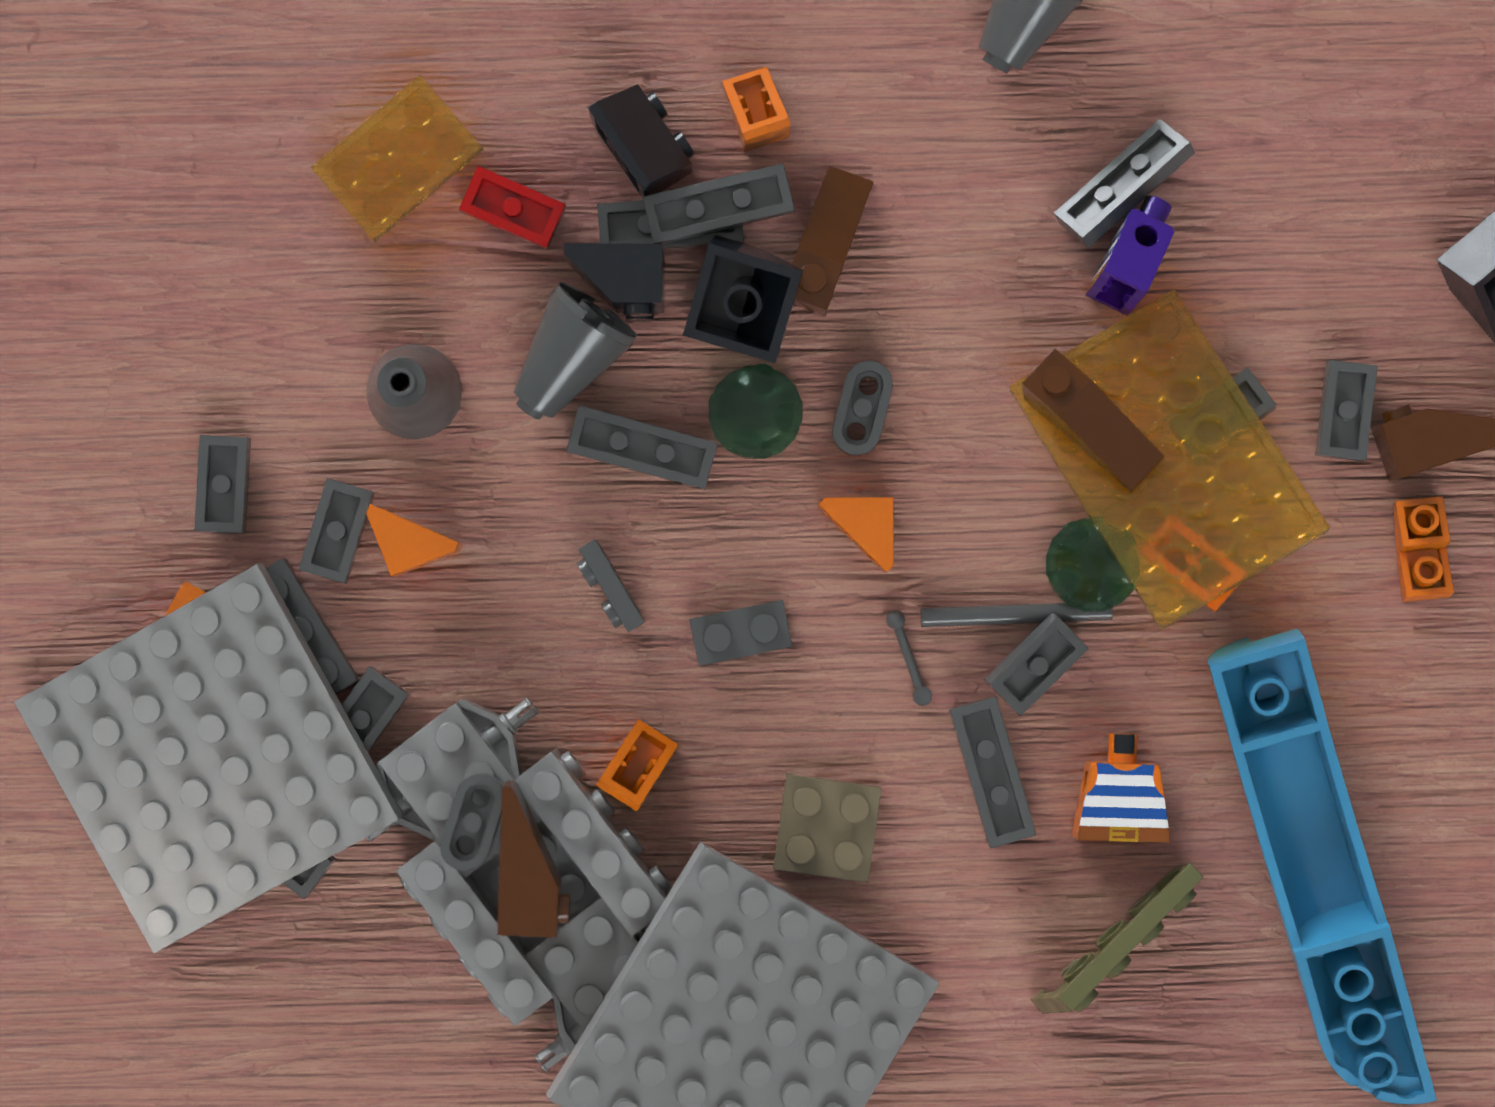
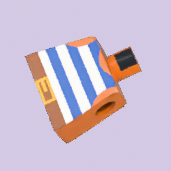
[1072,733,1170,843]

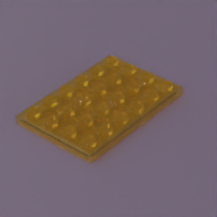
[1009,289,1330,631]

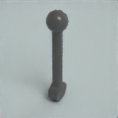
[886,610,932,706]

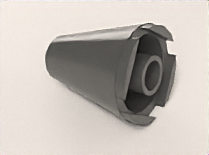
[979,0,1083,74]
[514,282,637,420]
[366,344,462,439]

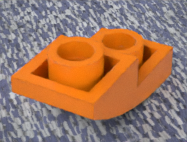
[1394,496,1454,602]

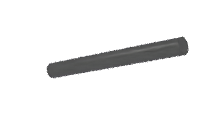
[920,601,1113,627]

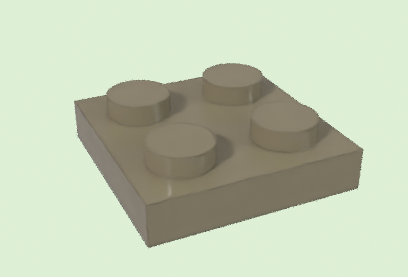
[773,773,882,883]

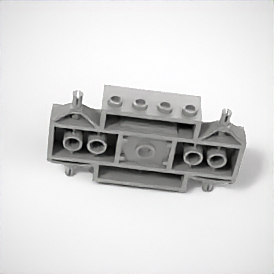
[366,697,673,1072]

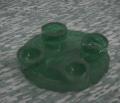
[709,364,803,459]
[1046,518,1140,611]

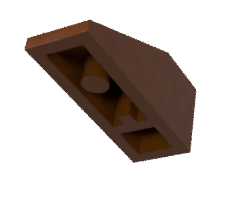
[792,165,874,316]
[1022,349,1164,493]
[1371,404,1495,481]
[497,780,570,938]

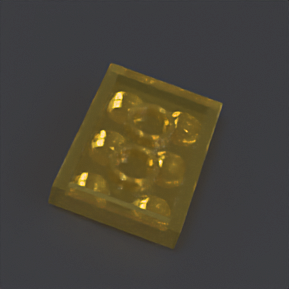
[310,75,483,242]

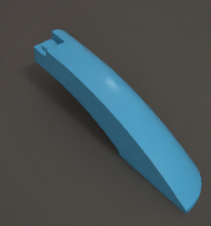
[1208,628,1437,1104]

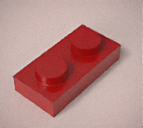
[459,166,567,250]

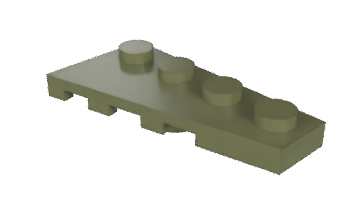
[1031,863,1204,1014]

